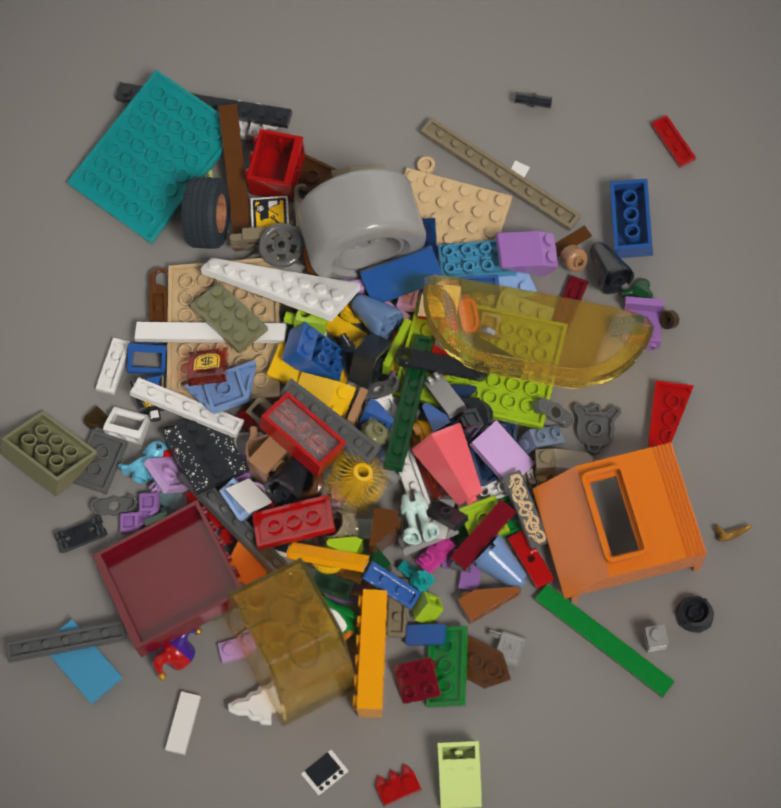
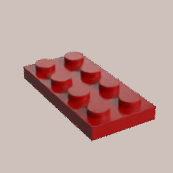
[252,495,336,550]

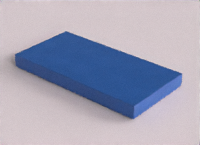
[360,245,444,303]

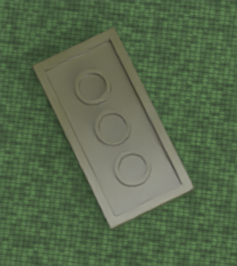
[190,282,268,354]

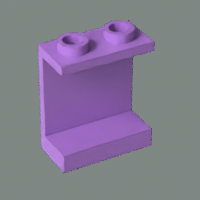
[622,296,664,350]

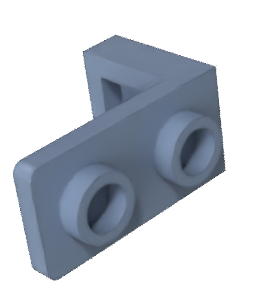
[517,426,565,457]

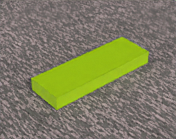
[382,318,411,376]

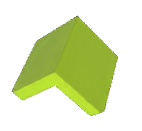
[412,591,444,624]

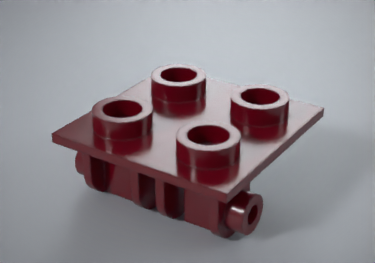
[393,657,442,704]

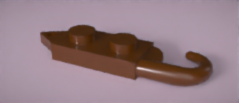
[148,267,168,322]

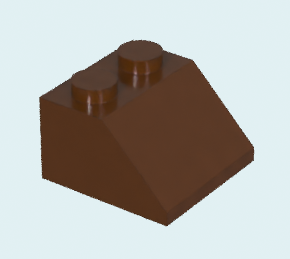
[369,508,402,556]

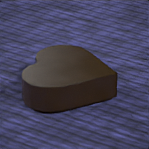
[84,406,108,429]

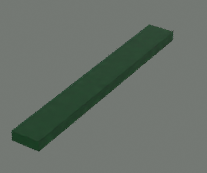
[383,335,435,473]

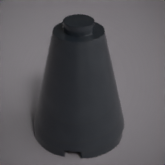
[589,242,634,294]
[263,456,308,506]

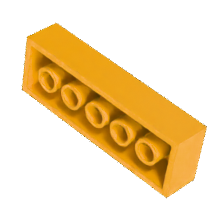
[353,589,388,718]

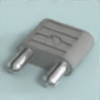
[488,629,527,668]

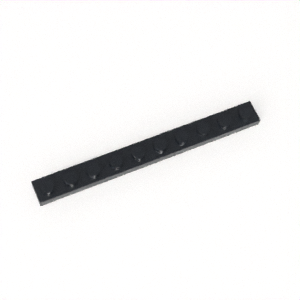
[115,82,293,129]

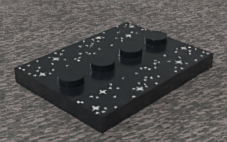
[162,420,249,496]

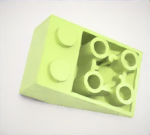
[438,741,482,808]

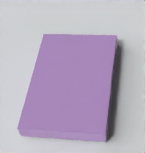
[469,420,535,481]

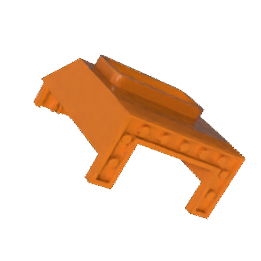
[533,443,707,602]

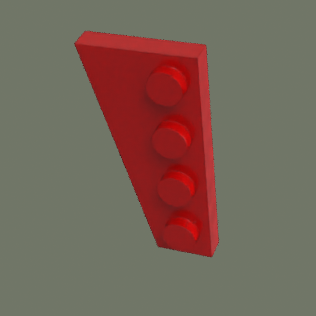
[647,380,694,448]

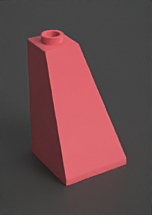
[411,423,483,506]

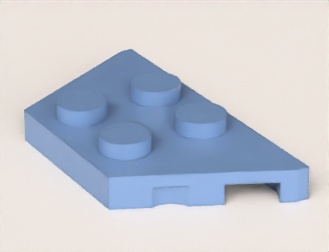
[185,360,256,415]

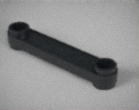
[396,348,490,382]

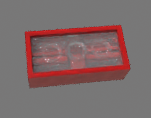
[259,392,346,477]

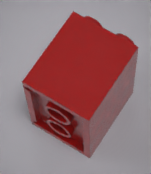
[245,129,306,202]

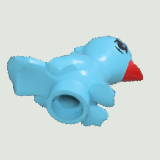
[118,440,172,484]

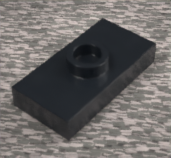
[426,500,469,531]

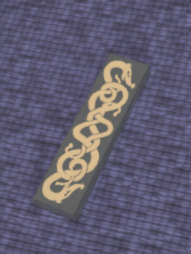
[501,470,548,550]

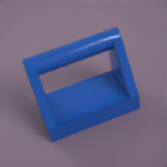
[127,341,167,375]
[356,398,394,447]
[422,403,456,432]

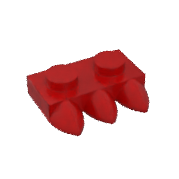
[375,764,422,807]

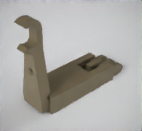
[229,184,306,249]

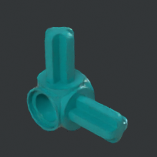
[398,561,436,595]

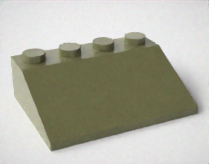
[0,411,98,497]

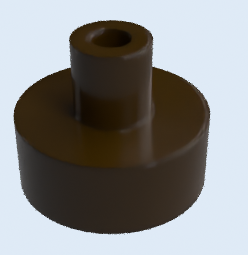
[660,310,679,330]

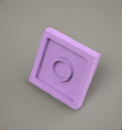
[144,457,189,494]

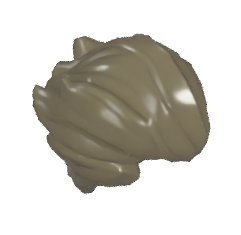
[322,509,360,542]

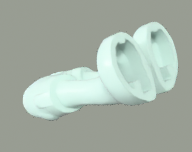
[400,491,439,545]

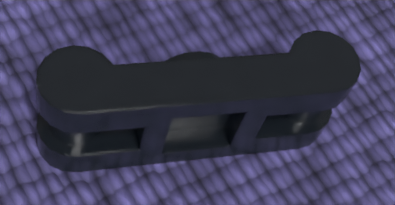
[54,516,108,553]

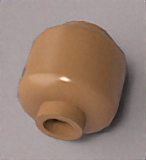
[560,245,588,272]

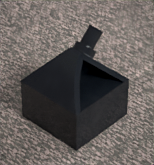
[339,332,392,389]

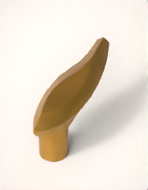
[714,525,752,542]

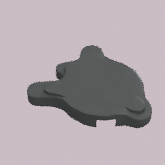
[573,403,621,455]

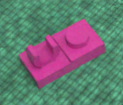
[415,538,458,574]

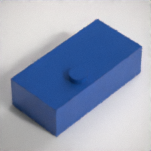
[610,179,653,258]

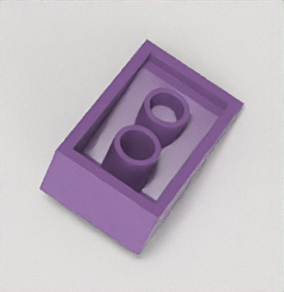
[495,231,559,277]

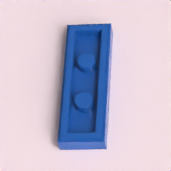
[361,561,421,610]

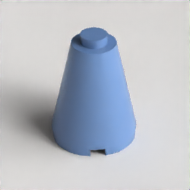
[351,294,404,340]
[472,535,527,588]

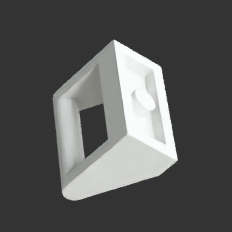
[103,406,150,445]

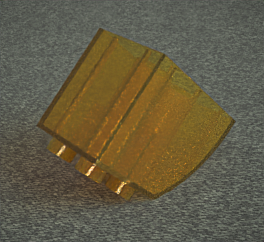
[227,558,355,727]

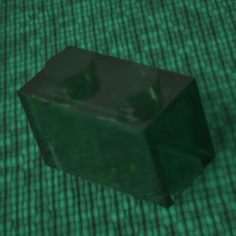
[310,571,356,603]

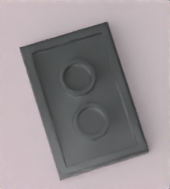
[73,429,129,495]

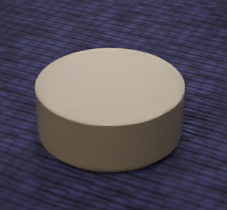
[417,156,435,174]

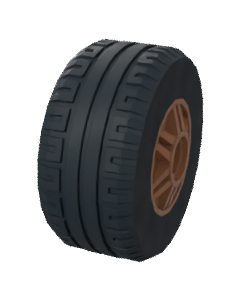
[181,177,230,249]

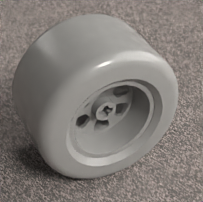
[297,168,426,280]

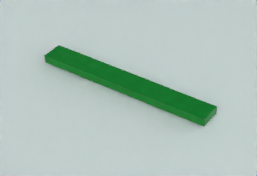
[535,584,675,698]

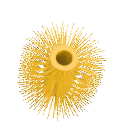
[324,449,391,516]

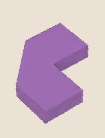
[120,492,160,534]
[442,555,481,592]

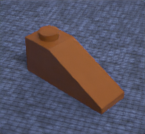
[458,586,521,624]

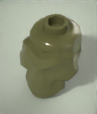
[361,419,389,446]

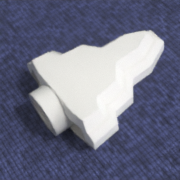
[228,685,277,726]

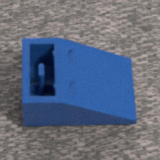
[282,322,344,381]

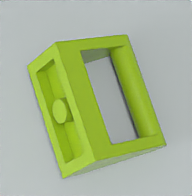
[327,536,363,554]

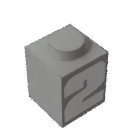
[643,624,669,653]

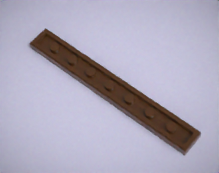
[218,104,254,252]

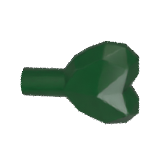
[621,279,653,298]

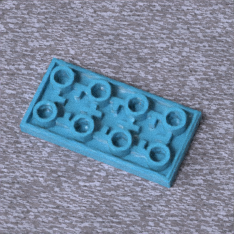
[438,240,516,282]
[50,620,123,705]

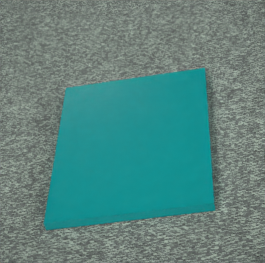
[66,69,242,245]

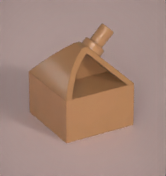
[245,426,292,484]

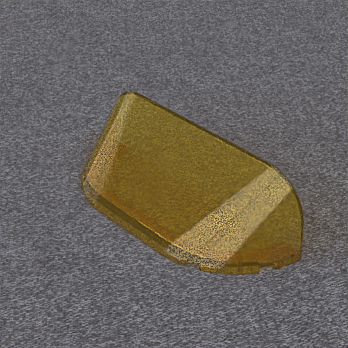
[423,275,654,388]

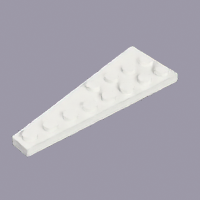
[201,258,360,321]

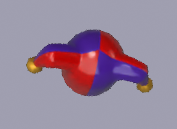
[152,627,202,681]

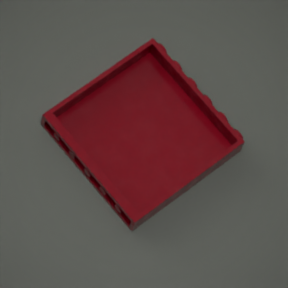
[92,500,249,657]

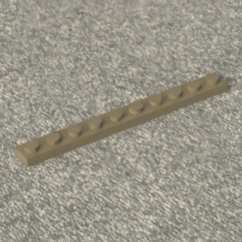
[421,117,581,231]

